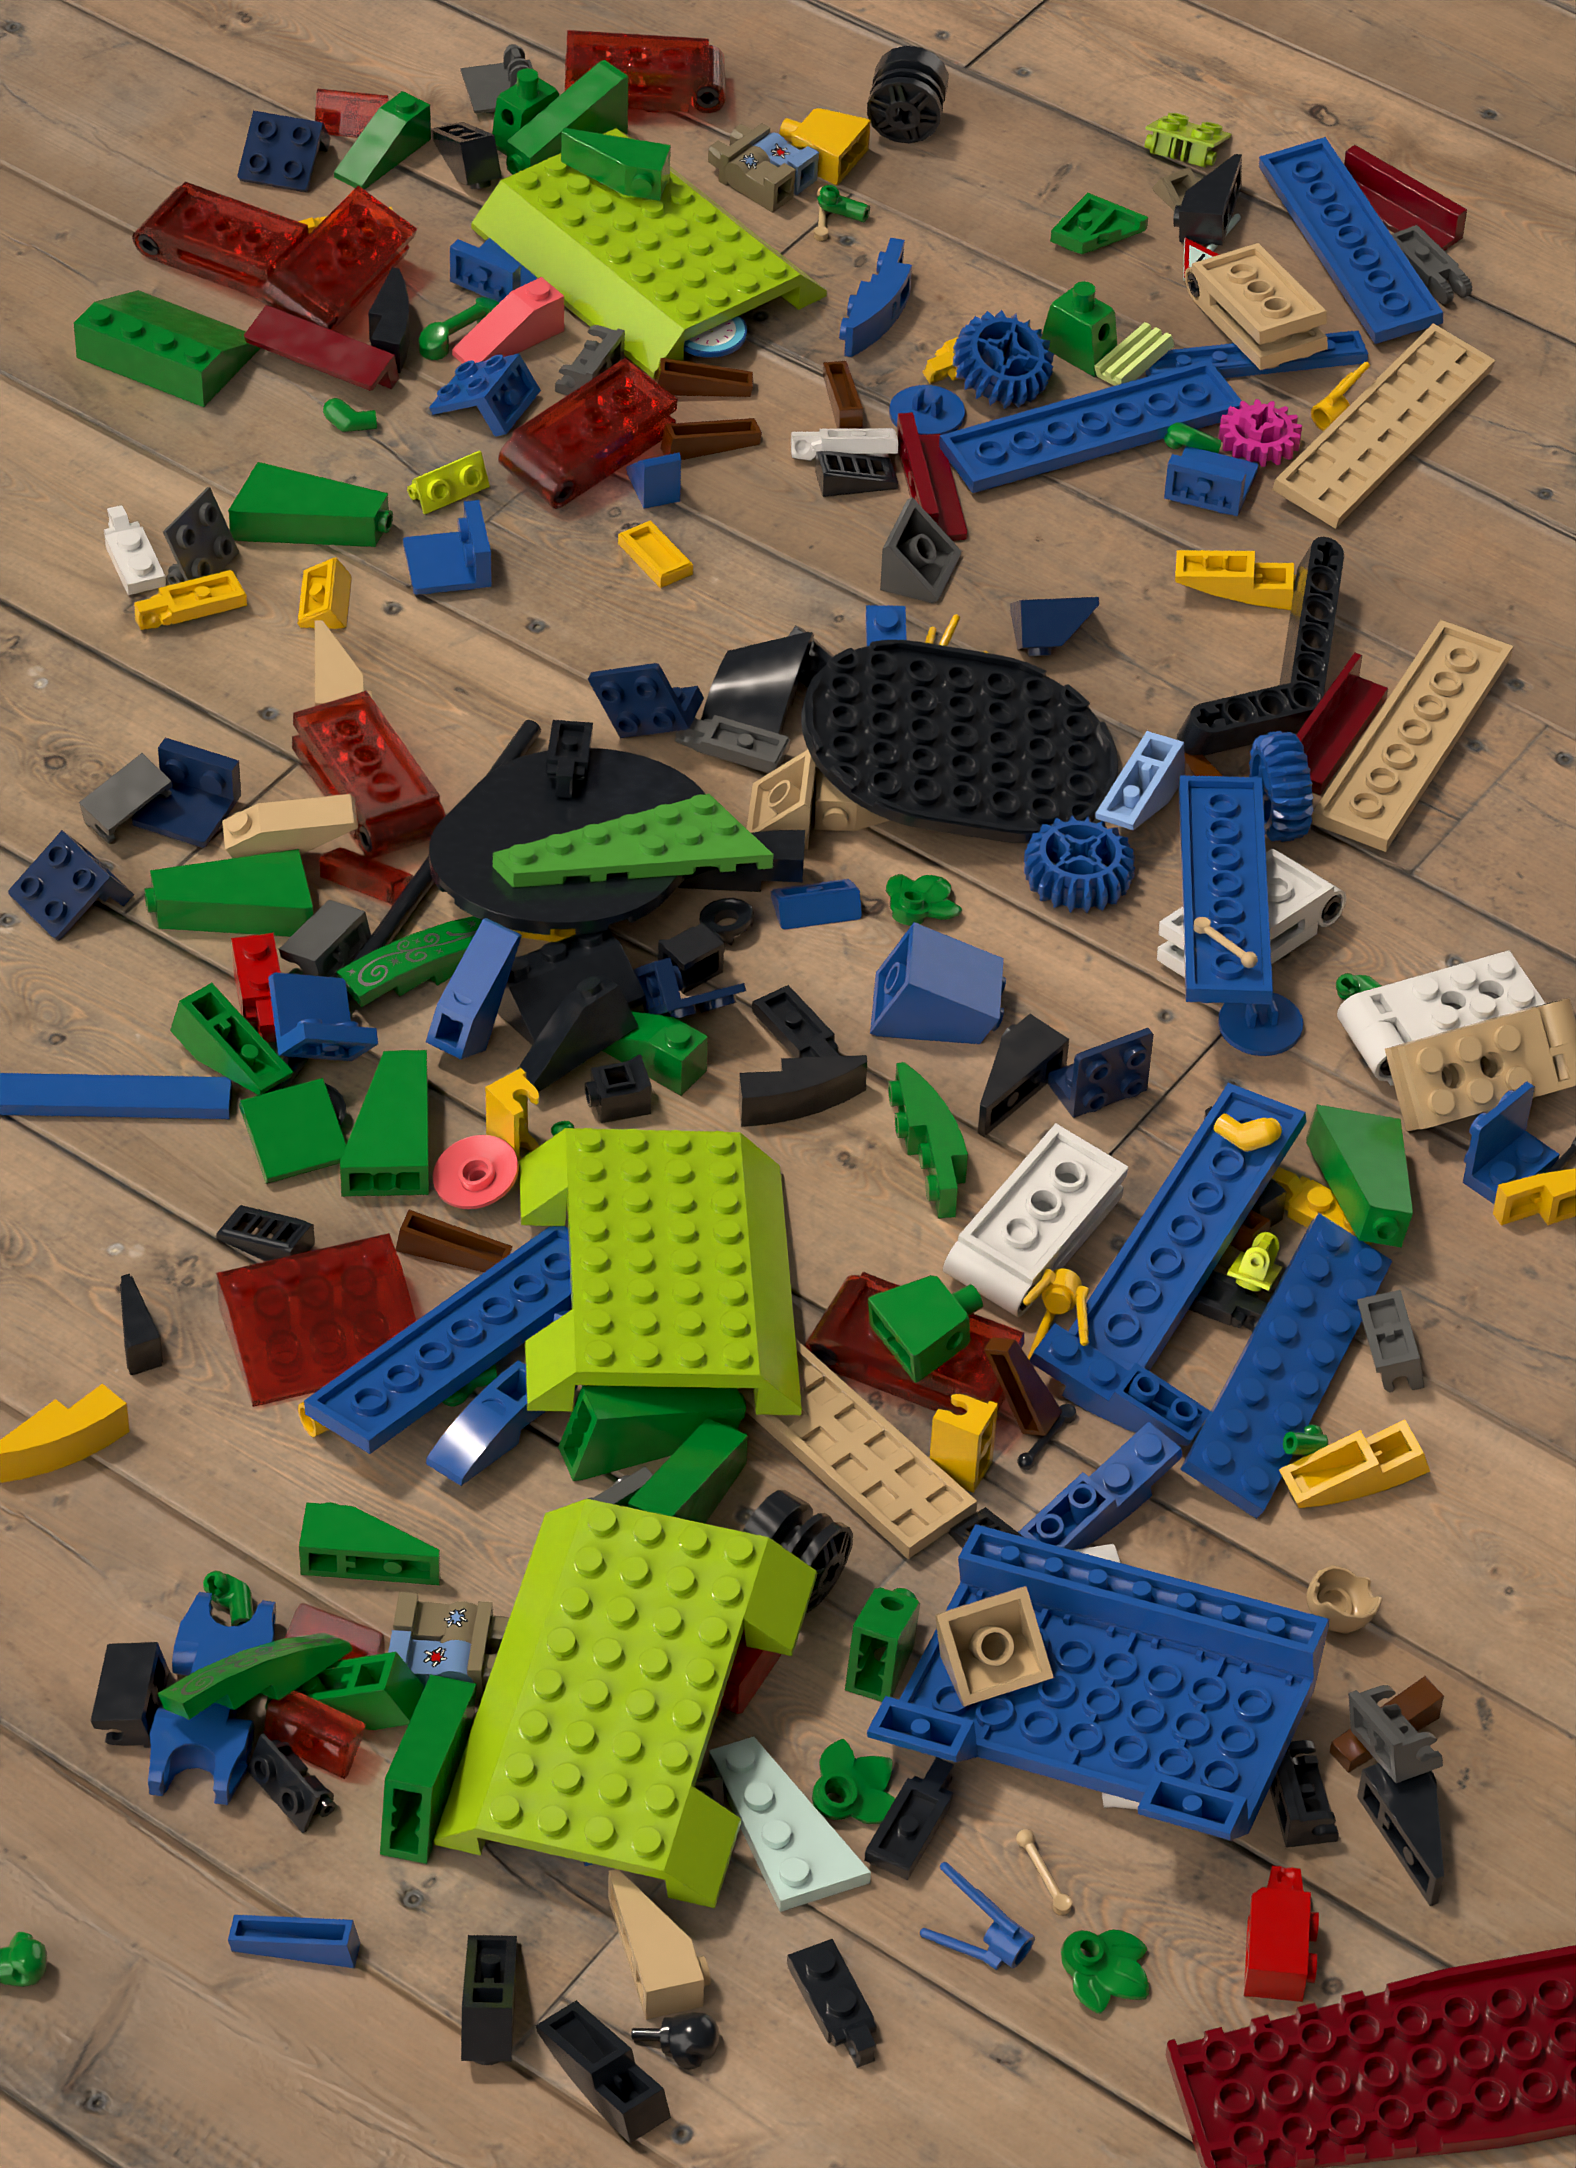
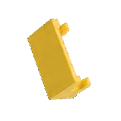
[485,1068,539,1172]
[929,1394,998,1493]

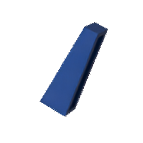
[228,1915,361,1969]

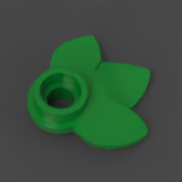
[885,874,962,926]
[812,1739,896,1824]
[1061,1929,1149,2014]

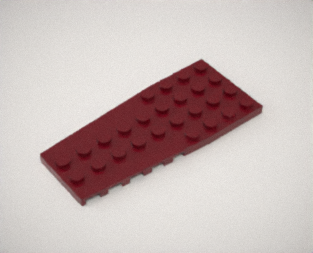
[1165,1945,1576,2168]

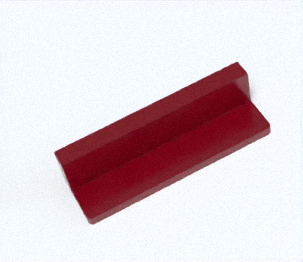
[1344,145,1467,251]
[244,305,399,391]
[897,412,967,541]
[1296,652,1388,795]

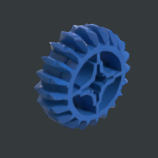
[952,310,1054,409]
[1249,731,1314,842]
[1024,815,1135,913]

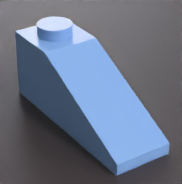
[1095,731,1185,830]

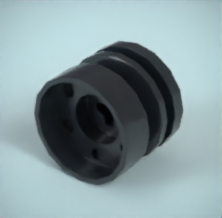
[867,46,949,144]
[742,1490,853,1613]

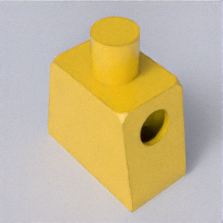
[779,108,870,186]

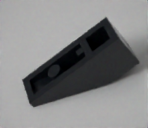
[431,122,502,189]
[1173,154,1242,246]
[517,974,639,1092]
[978,1014,1069,1137]
[1357,1763,1444,1906]
[461,1935,517,2065]

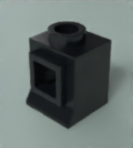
[658,923,725,994]
[584,1054,652,1123]

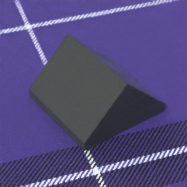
[880,497,962,603]

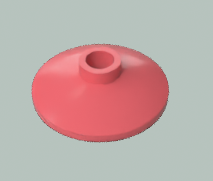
[433,1135,519,1209]

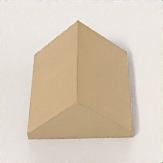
[746,749,817,850]
[935,1586,1054,1706]

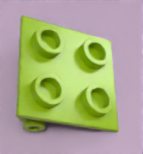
[1144,113,1232,168]

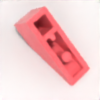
[452,277,564,364]

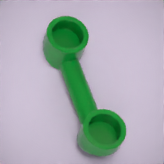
[419,297,500,360]

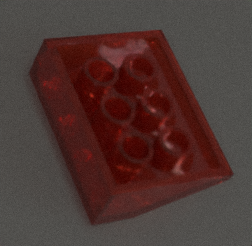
[216,1233,416,1407]

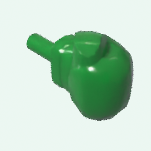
[0,1932,47,1987]

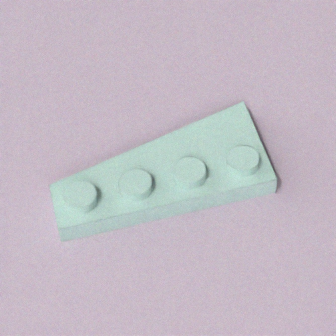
[709,1737,871,1912]

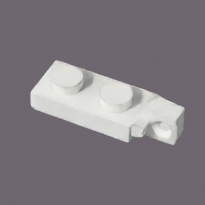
[791,428,898,461]
[104,505,166,595]

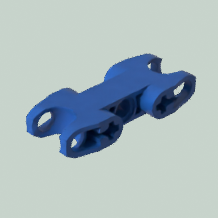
[148,1592,276,1805]

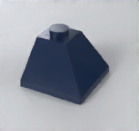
[1010,597,1099,656]

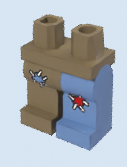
[708,123,819,213]
[388,1591,510,1699]

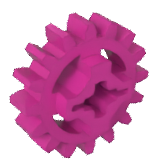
[1218,399,1302,467]

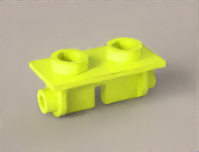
[407,451,490,514]
[1227,1232,1282,1291]

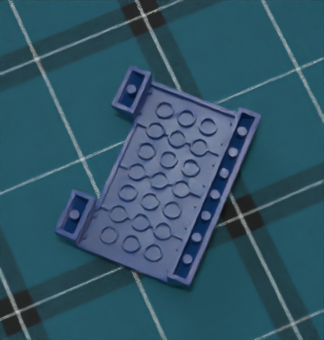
[867,1524,1329,1840]

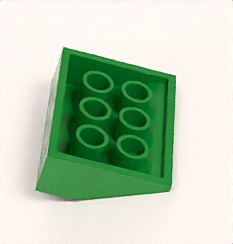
[74,290,261,407]

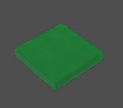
[239,1078,346,1184]

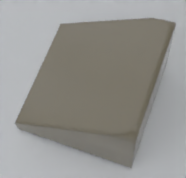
[1152,167,1198,210]

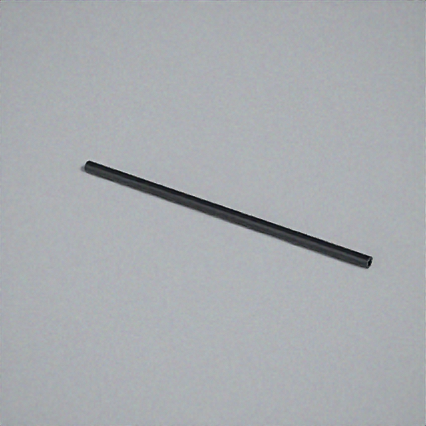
[256,720,541,1096]

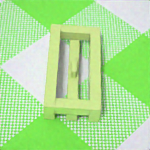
[1094,322,1174,386]

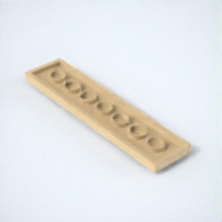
[1311,620,1513,852]

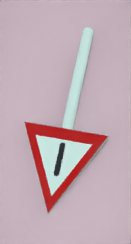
[1183,214,1241,281]

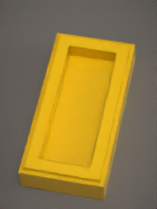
[618,520,693,588]

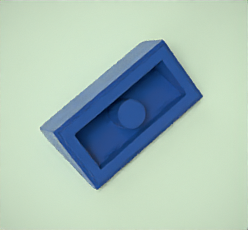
[770,879,862,929]

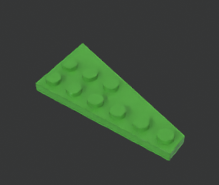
[493,794,774,888]

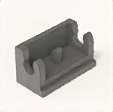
[555,325,625,403]
[79,753,173,844]
[279,900,371,978]
[1357,1290,1424,1392]
[1348,1685,1443,1783]

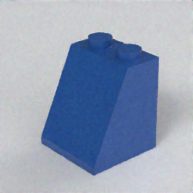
[870,922,1006,1044]

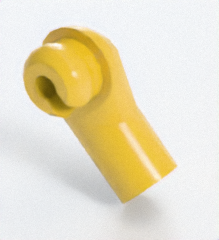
[1214,1113,1282,1151]

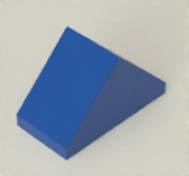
[626,452,681,509]

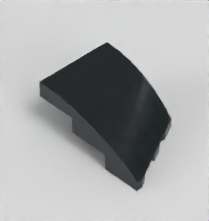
[701,632,814,735]

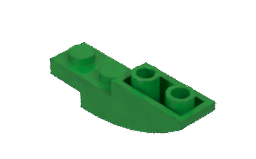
[888,1062,968,1219]

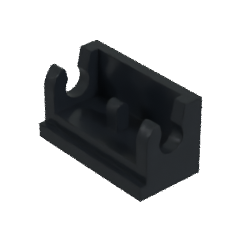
[91,1642,170,1748]
[1270,1740,1339,1848]

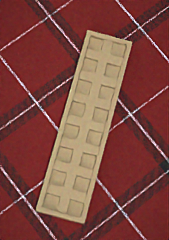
[1272,323,1495,529]
[737,1338,977,1559]

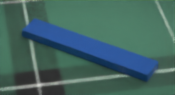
[1145,331,1368,378]
[0,1073,232,1119]

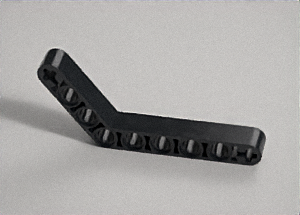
[1176,536,1344,756]

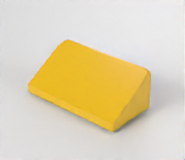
[297,557,352,629]

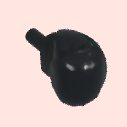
[631,2012,719,2070]

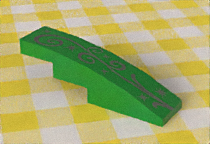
[336,916,482,1007]
[158,1632,353,1720]

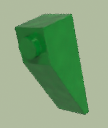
[334,91,431,192]
[561,128,671,201]
[170,983,293,1095]
[602,1012,708,1096]
[299,1502,441,1585]
[265,1652,424,1730]

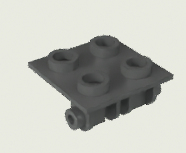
[460,44,533,114]
[163,487,239,585]

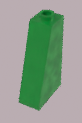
[506,60,628,175]
[228,462,393,547]
[144,849,314,937]
[340,1050,429,1197]
[1306,1104,1413,1248]
[558,1385,746,1481]
[628,1418,748,1524]
[380,1674,476,1864]

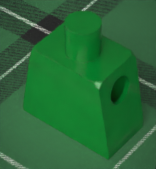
[492,68,559,156]
[1041,281,1117,377]
[868,1275,983,1383]
[845,1587,920,1702]

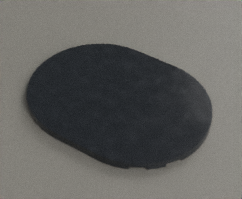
[801,640,1118,843]
[429,748,705,935]

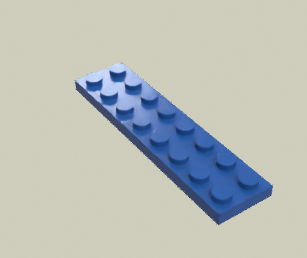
[1259,137,1443,344]
[939,359,1242,493]
[1179,775,1273,1004]
[1068,1083,1307,1371]
[1180,1213,1392,1519]
[304,1226,572,1454]

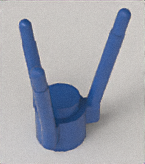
[920,1862,1035,1970]

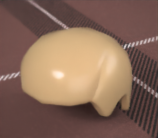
[1307,1565,1382,1634]

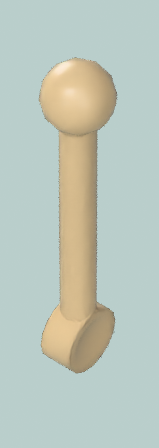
[814,186,829,241]
[1194,917,1258,968]
[1016,1829,1072,1915]

